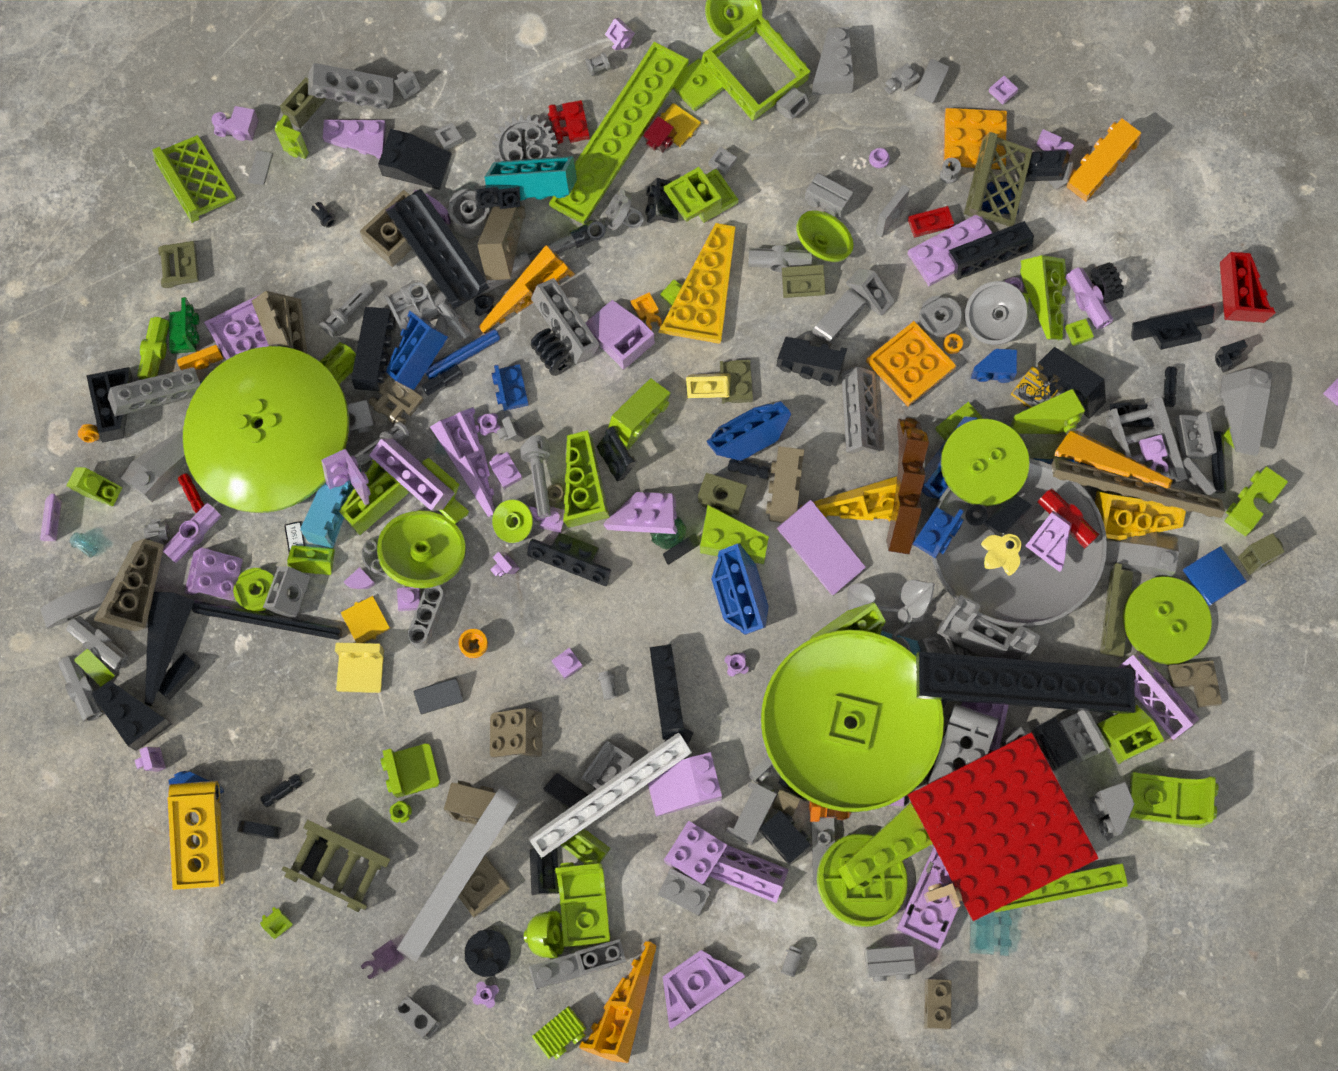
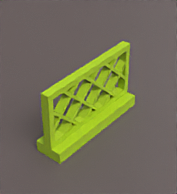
[152,135,236,223]

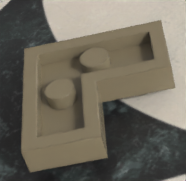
[1167,660,1222,708]

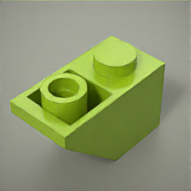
[66,467,123,507]

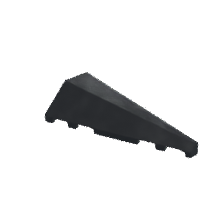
[144,592,195,706]

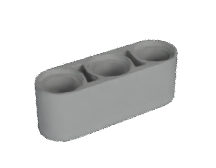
[812,288,867,345]
[408,586,446,649]

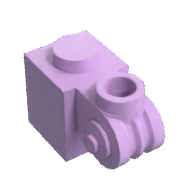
[211,106,259,141]

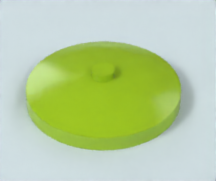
[377,511,466,588]

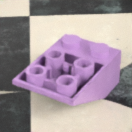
[585,300,655,370]

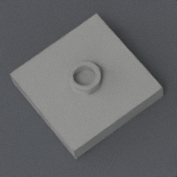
[876,185,910,237]

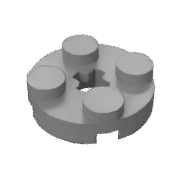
[919,296,962,339]

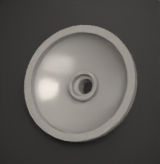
[965,281,1028,345]

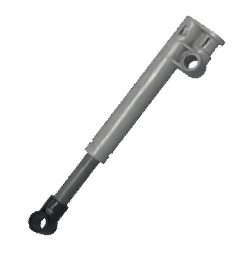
[384,220,606,331]

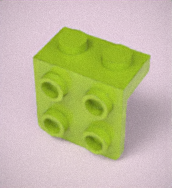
[380,743,440,798]

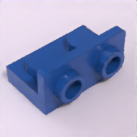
[491,364,529,411]

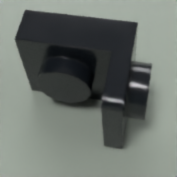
[1215,340,1248,373]

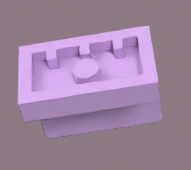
[322,449,371,505]
[184,548,243,600]
[664,821,727,884]

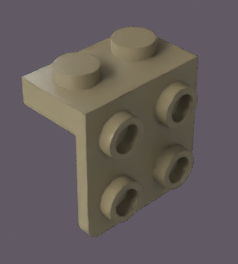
[490,708,543,758]

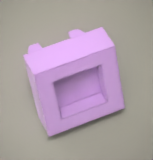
[491,552,520,577]
[135,747,166,772]

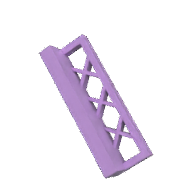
[1117,651,1199,740]
[709,845,789,903]

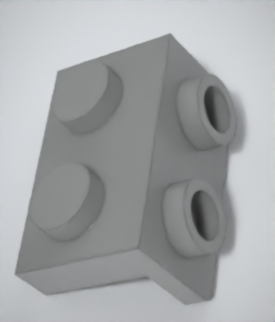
[1175,412,1217,459]
[1058,710,1109,764]

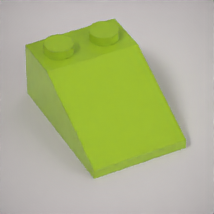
[1010,389,1085,434]

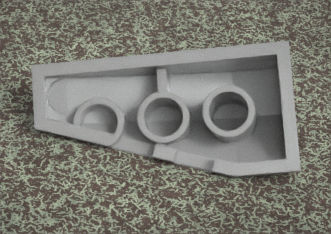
[1220,368,1272,456]
[1105,533,1179,577]

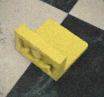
[335,643,384,693]

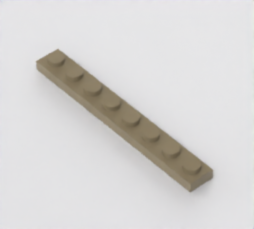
[1051,458,1225,518]

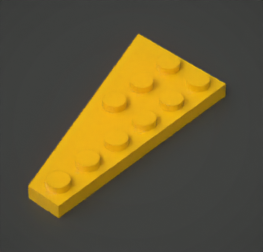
[658,223,735,344]

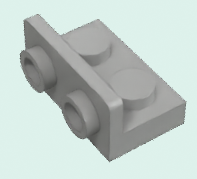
[658,868,711,916]

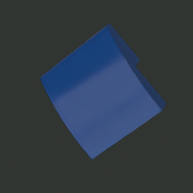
[1183,546,1247,606]

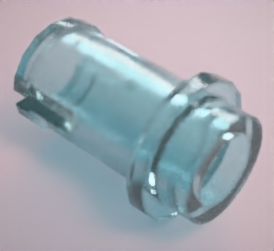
[69,532,99,558]

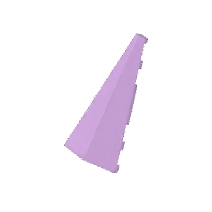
[430,407,496,517]

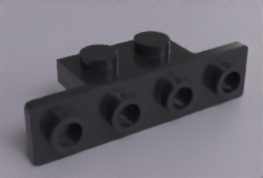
[1131,305,1215,350]
[527,532,611,587]

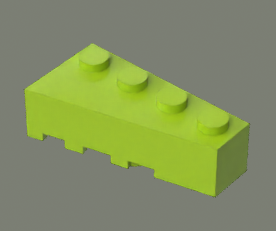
[563,430,610,528]
[838,803,933,890]

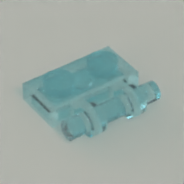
[969,910,1012,956]

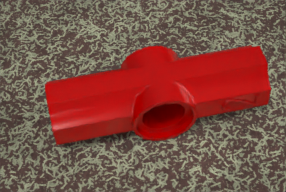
[1038,488,1100,548]

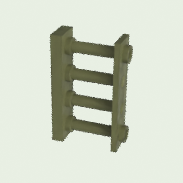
[281,819,390,912]

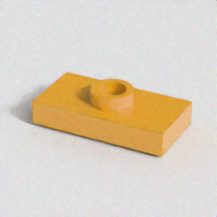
[177,345,224,370]

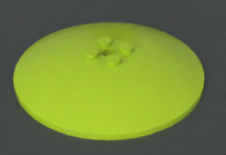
[183,346,349,513]
[761,630,944,812]

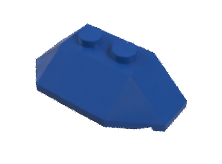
[706,401,791,461]
[711,544,769,635]

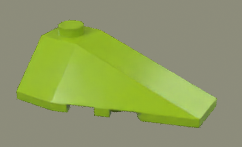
[1020,255,1067,341]

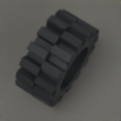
[1091,262,1124,304]

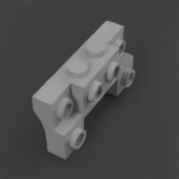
[937,595,1040,660]

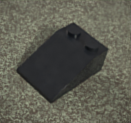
[378,129,452,190]

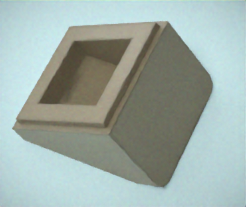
[773,789,800,816]

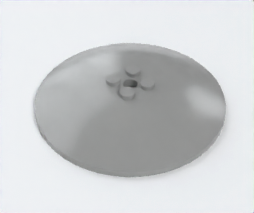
[931,458,1107,628]

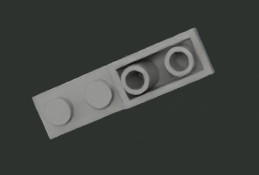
[529,939,626,990]

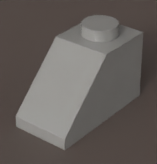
[846,268,894,316]

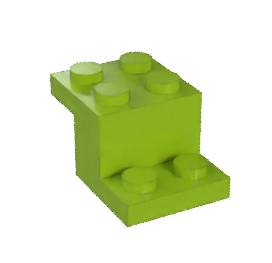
[664,167,739,223]

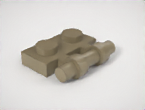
[369,375,424,425]

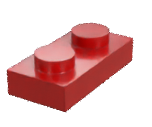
[908,206,954,238]

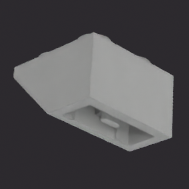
[1090,782,1134,841]

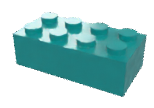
[484,156,577,201]

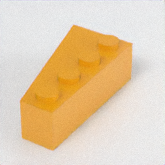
[1067,118,1141,202]

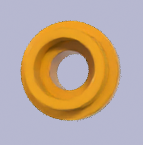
[77,424,100,443]

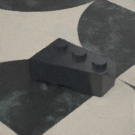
[776,337,848,386]
[86,367,133,443]
[92,681,172,751]

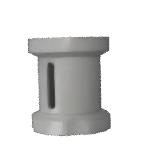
[585,52,610,76]
[940,158,961,184]

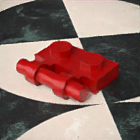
[548,100,590,144]

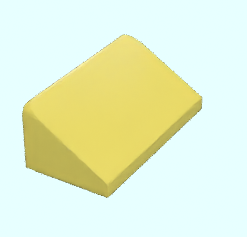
[686,373,731,398]

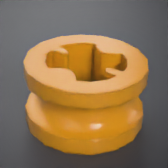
[943,334,963,354]

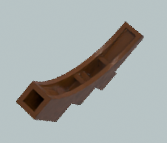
[886,418,929,555]

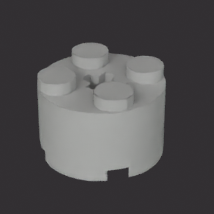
[448,189,491,239]

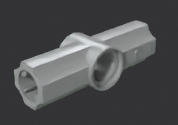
[748,245,812,272]
[66,616,129,671]
[58,655,103,722]

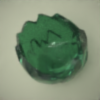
[650,515,687,550]

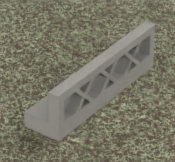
[842,366,880,454]

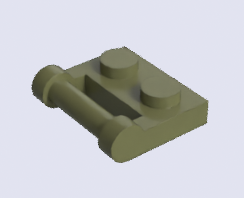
[158,241,199,288]

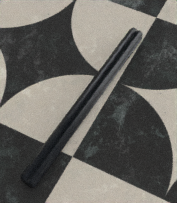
[192,601,342,640]

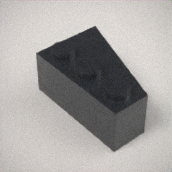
[1038,347,1106,419]

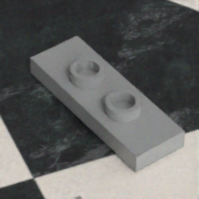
[811,817,835,886]

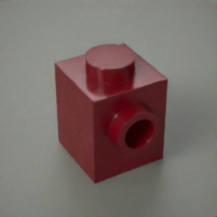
[643,116,677,153]

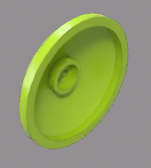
[705,0,763,42]
[796,210,854,262]

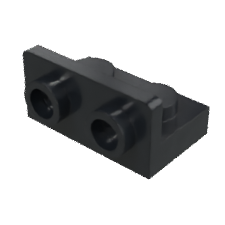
[645,178,678,224]

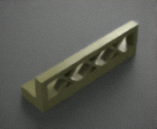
[1100,563,1133,658]

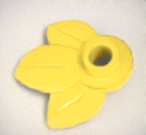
[981,534,1021,576]

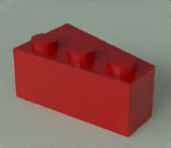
[1220,252,1276,323]

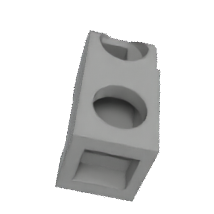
[395,995,441,1041]

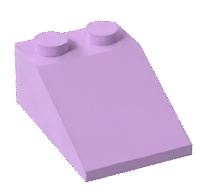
[648,752,722,817]

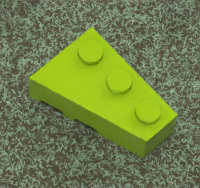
[608,378,670,450]

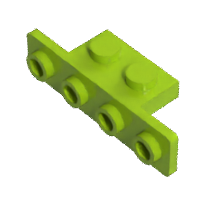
[422,457,469,524]

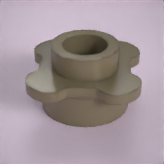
[547,483,565,507]

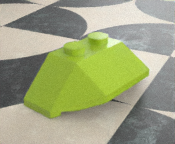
[809,602,885,640]

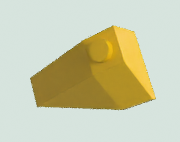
[1095,491,1186,540]

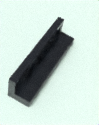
[948,221,1034,280]

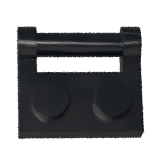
[596,426,637,482]

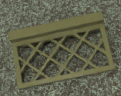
[964,132,1032,227]

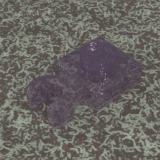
[361,940,405,979]

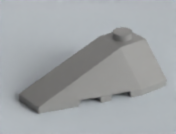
[119,429,186,502]

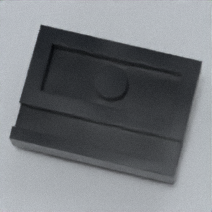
[1025,150,1070,182]

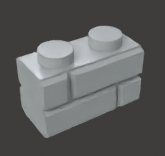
[805,173,854,218]
[864,945,916,982]

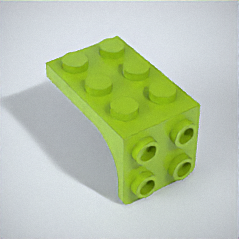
[1129,772,1219,828]
[555,860,610,947]

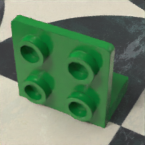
[169,297,200,354]

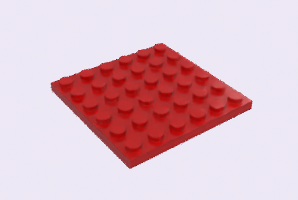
[908,732,1099,921]

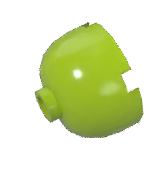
[524,911,564,958]

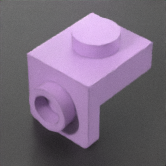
[605,18,635,50]

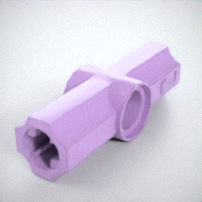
[1065,267,1113,329]
[163,503,222,563]

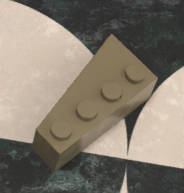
[477,201,526,280]
[94,539,164,631]

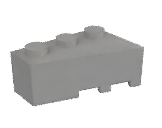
[812,27,854,95]

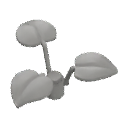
[847,580,935,652]

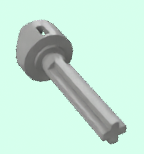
[520,435,551,518]

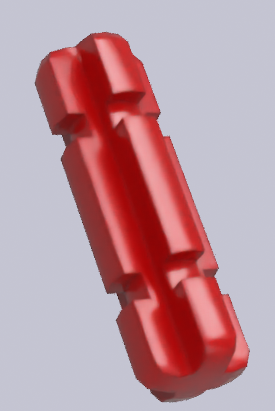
[178,473,205,513]

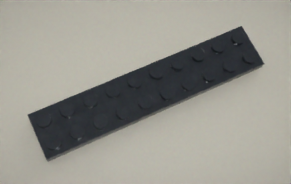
[916,652,1136,714]

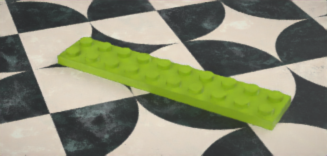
[549,42,689,225]

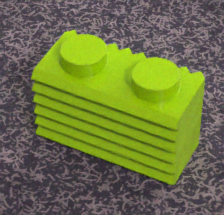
[532,1006,587,1060]

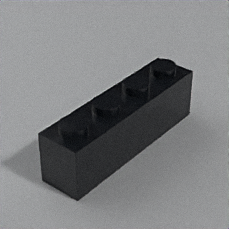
[351,307,395,391]
[649,644,685,740]

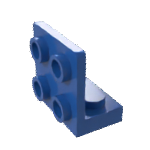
[913,507,964,559]

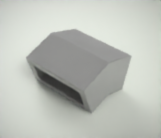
[776,87,810,119]

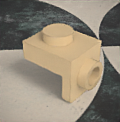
[924,883,962,909]

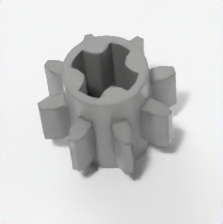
[144,518,170,545]

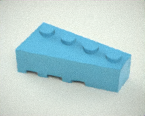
[300,469,361,549]

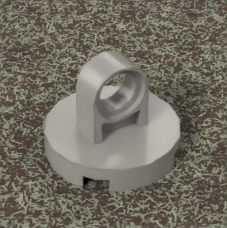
[603,189,644,231]

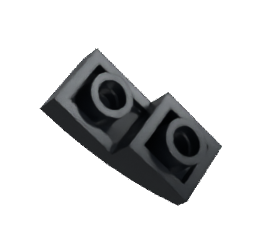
[475,185,520,209]
[1110,402,1154,427]

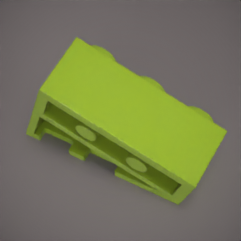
[339,460,408,535]
[700,505,769,564]

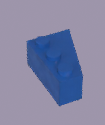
[386,310,448,390]

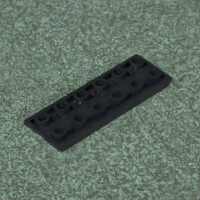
[385,189,489,310]

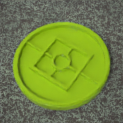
[941,419,1029,506]
[1123,577,1212,665]
[817,834,908,927]

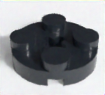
[464,930,511,977]

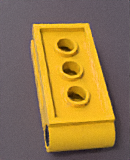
[167,781,225,890]

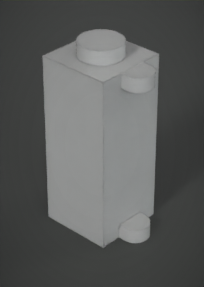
[725,782,777,846]

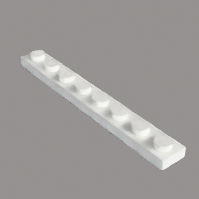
[528,733,692,858]

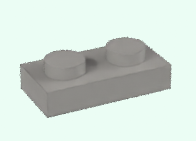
[1182,457,1216,496]

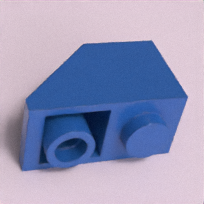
[971,349,1017,383]

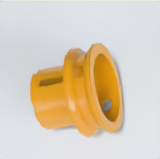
[459,629,488,658]

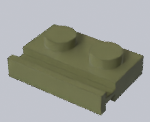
[781,265,825,298]
[720,360,753,404]

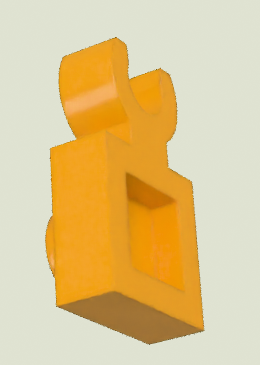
[631,292,662,331]

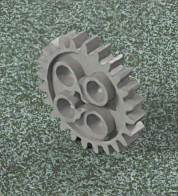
[492,115,558,162]

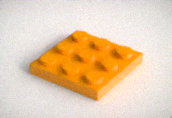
[943,108,1007,169]
[866,321,956,407]

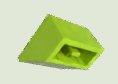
[1097,705,1165,765]

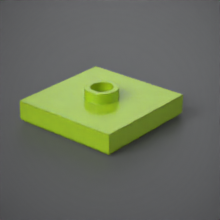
[673,58,724,112]

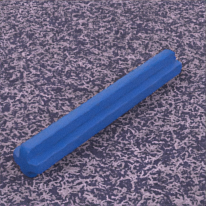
[425,329,500,379]

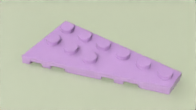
[204,295,269,420]

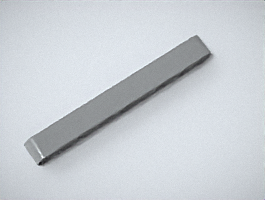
[396,785,522,962]

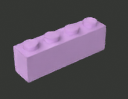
[369,439,455,511]

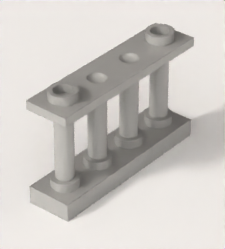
[1106,396,1187,485]

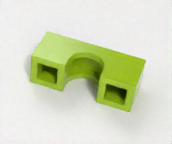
[1224,466,1288,537]

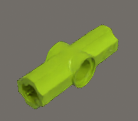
[137,317,169,380]

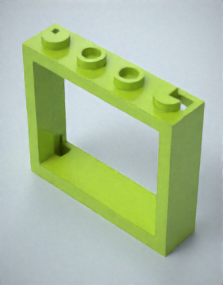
[701,12,811,121]

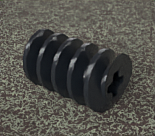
[530,328,572,376]

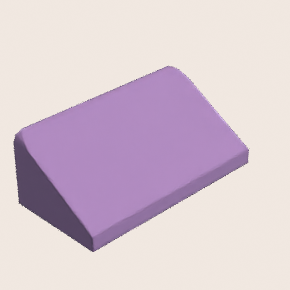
[40,494,62,541]

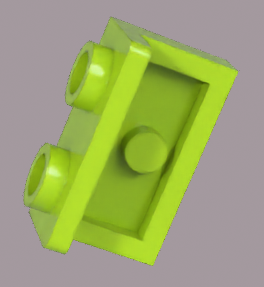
[275,115,309,159]

